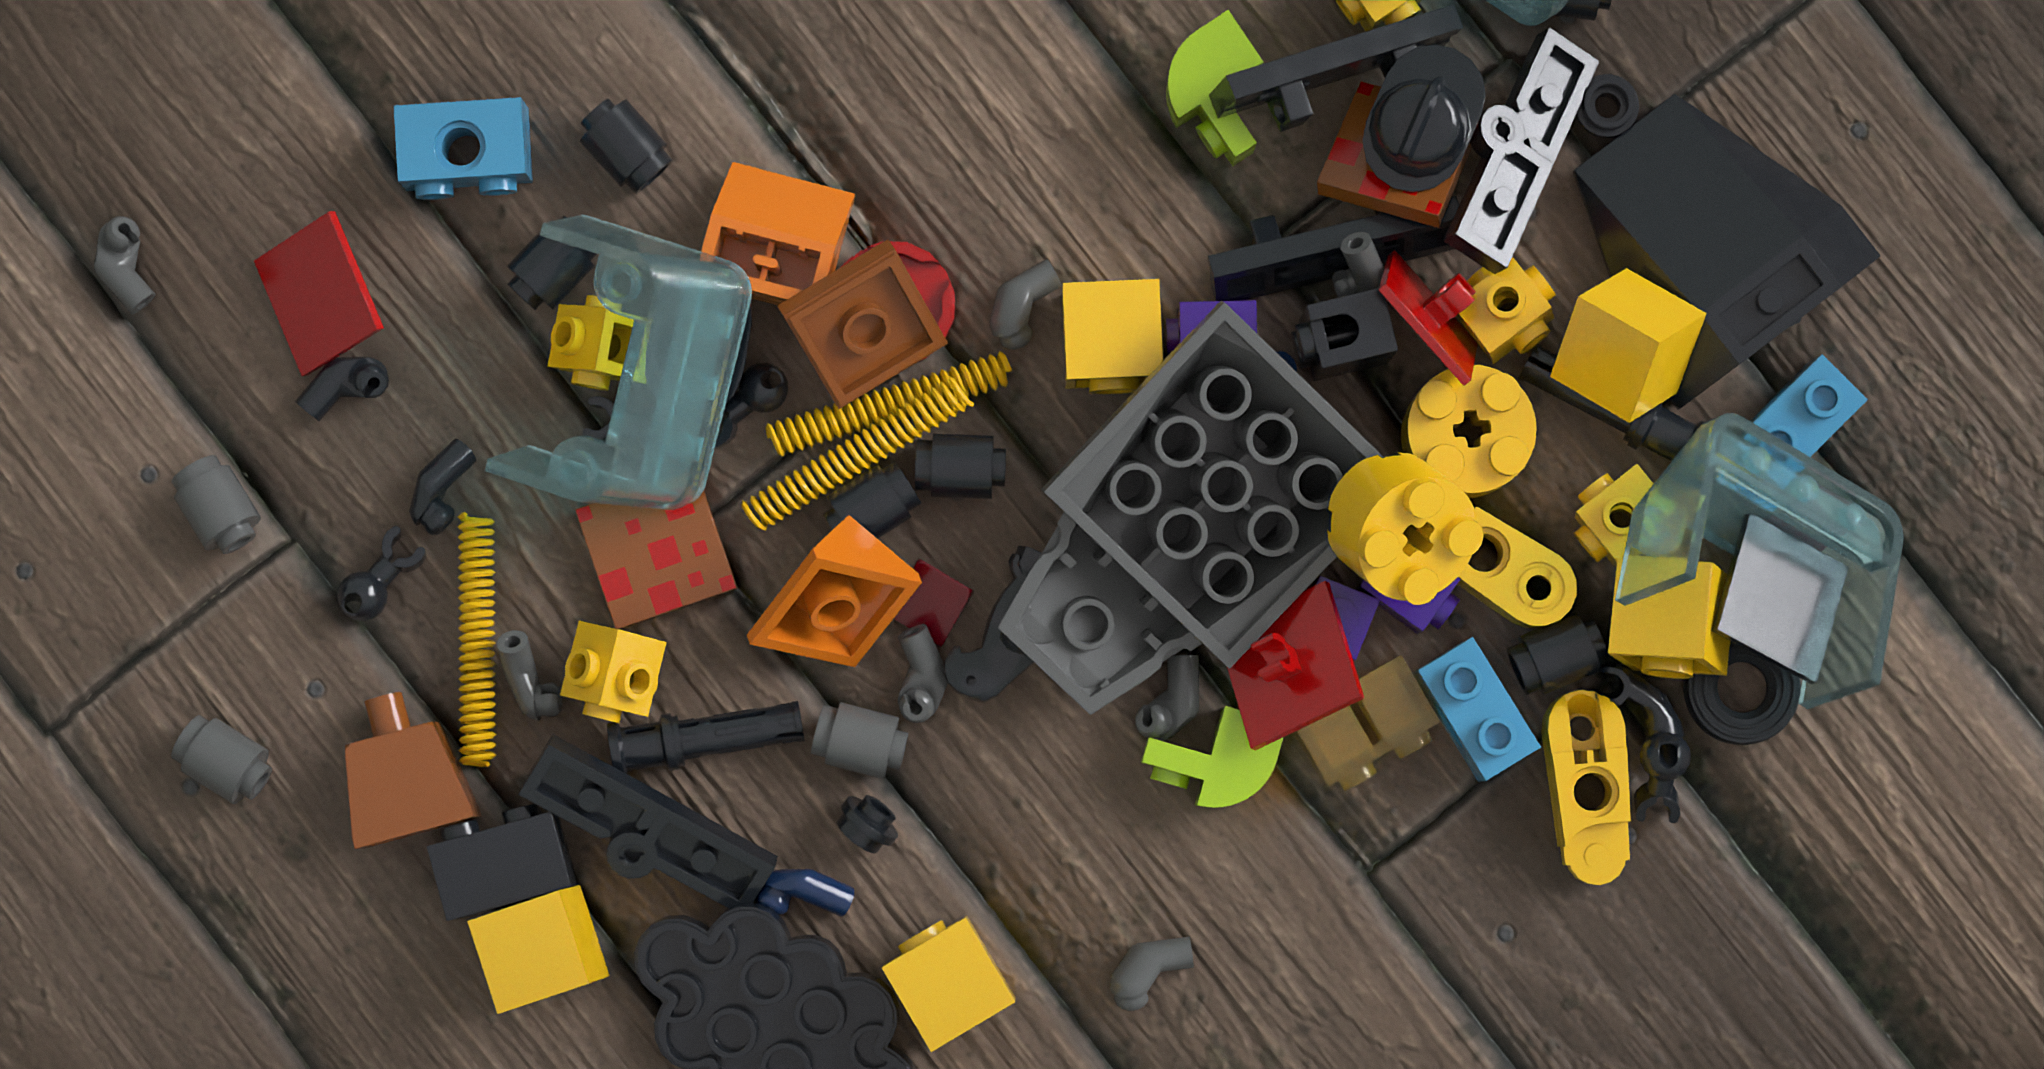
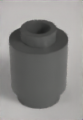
[172,455,261,554]
[811,702,909,779]
[171,715,272,804]

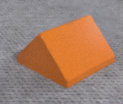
[747,515,922,667]

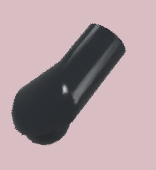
[409,439,477,535]

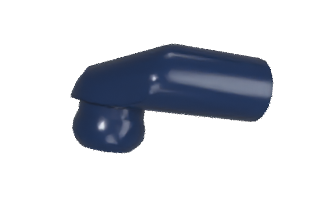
[755,869,854,917]

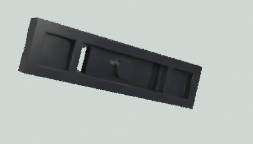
[1209,4,1463,132]
[1208,196,1459,301]

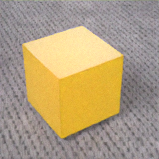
[1550,268,1707,423]
[1062,279,1163,394]
[1608,558,1730,679]
[467,885,610,1014]
[881,916,1016,1052]

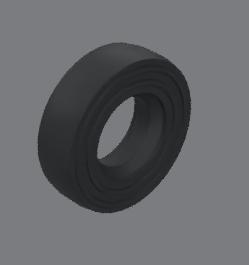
[1683,641,1801,745]

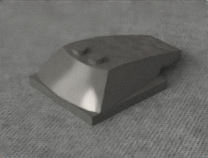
[998,301,1384,715]

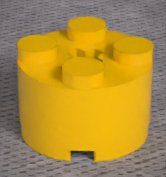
[1401,365,1537,498]
[1327,452,1484,605]

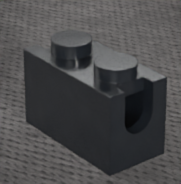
[1291,288,1398,381]
[426,803,578,921]

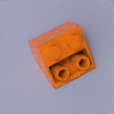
[698,162,855,305]

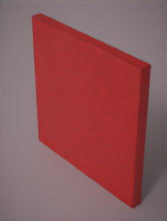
[254,211,384,377]
[1379,250,1478,386]
[1227,581,1365,751]

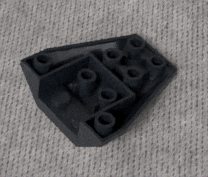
[1573,94,1881,410]

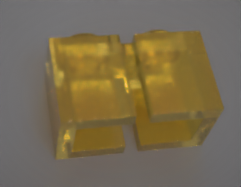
[1293,655,1440,791]

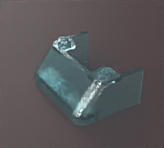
[485,214,752,510]
[1615,413,1904,709]

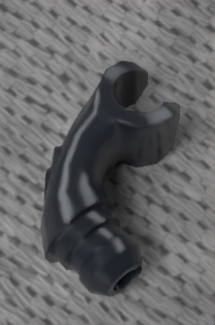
[1592,661,1685,738]

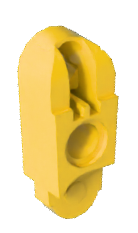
[1457,506,1577,628]
[1541,690,1631,885]

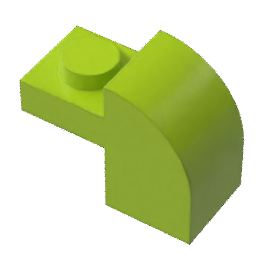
[1166,10,1264,167]
[1140,706,1283,808]

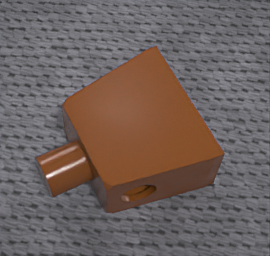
[345,692,482,849]

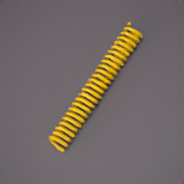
[765,351,1012,457]
[741,377,974,531]
[457,512,497,767]

